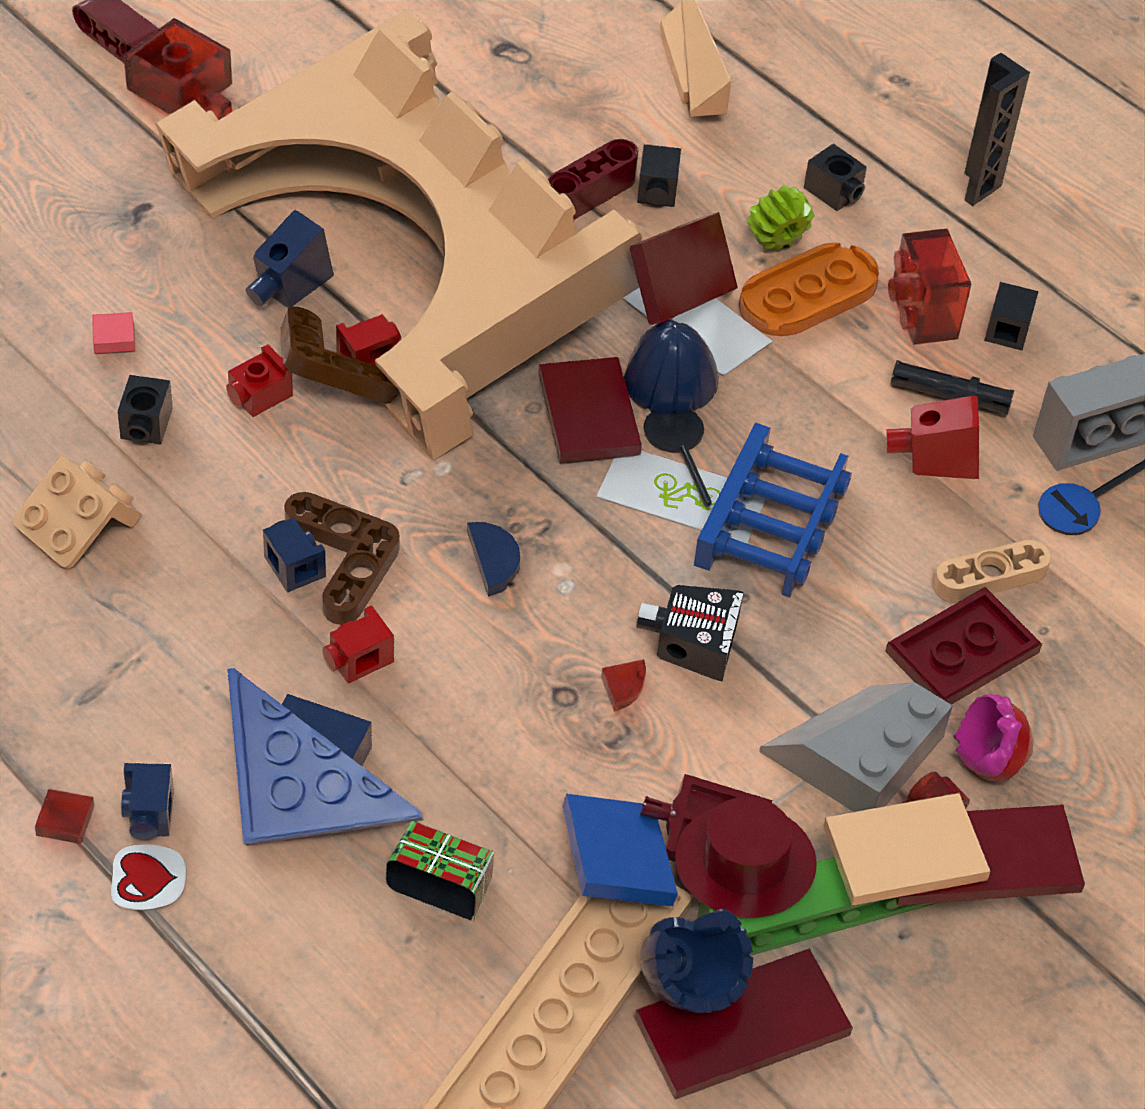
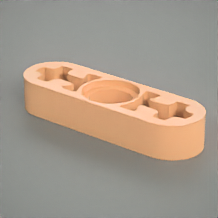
[933,540,1051,602]

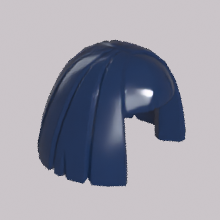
[624,319,719,414]
[640,908,753,1013]

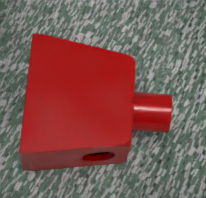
[886,396,979,479]

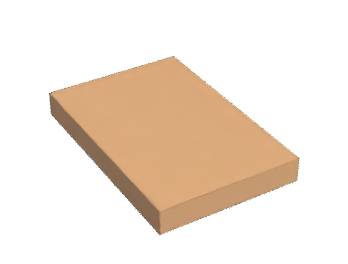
[824,793,990,906]

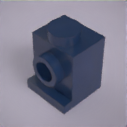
[263,517,326,593]
[121,763,174,839]

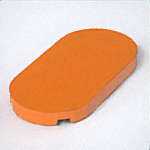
[739,243,879,336]

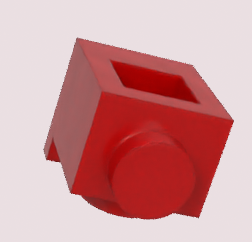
[336,314,401,365]
[226,344,293,417]
[322,605,394,684]

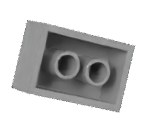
[1033,354,1145,471]

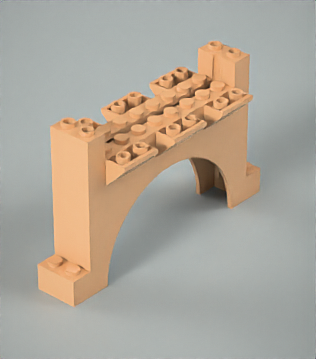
[156,9,642,461]

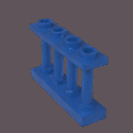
[694,422,852,597]

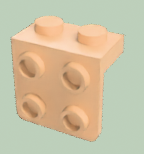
[13,454,142,569]

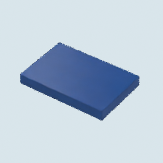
[562,793,678,906]

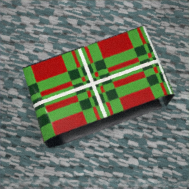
[386,821,494,921]

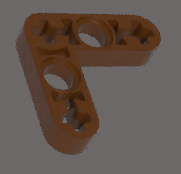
[280,306,399,403]
[284,492,400,625]

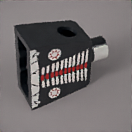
[636,585,744,682]

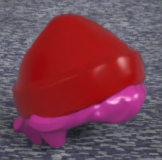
[954,694,1034,782]

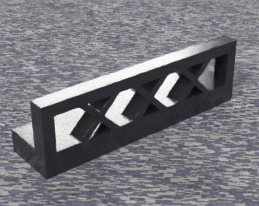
[964,52,1030,206]

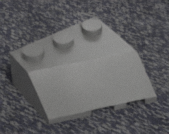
[759,682,953,812]

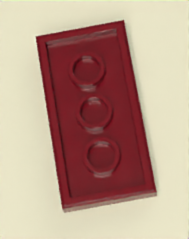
[629,212,738,325]
[895,805,1085,906]
[635,948,853,1099]

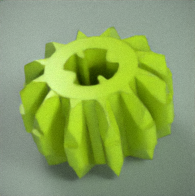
[746,185,815,251]

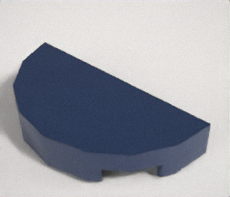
[467,522,520,596]

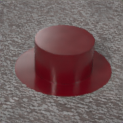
[675,797,817,918]

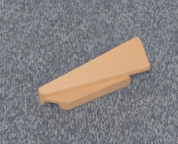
[660,0,731,117]

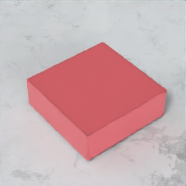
[92,312,135,354]

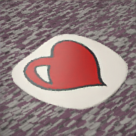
[111,845,186,910]

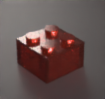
[124,18,232,114]
[888,228,972,345]

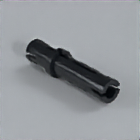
[890,360,1015,416]

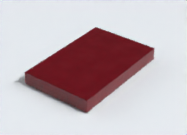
[539,357,642,463]
[885,587,1042,705]

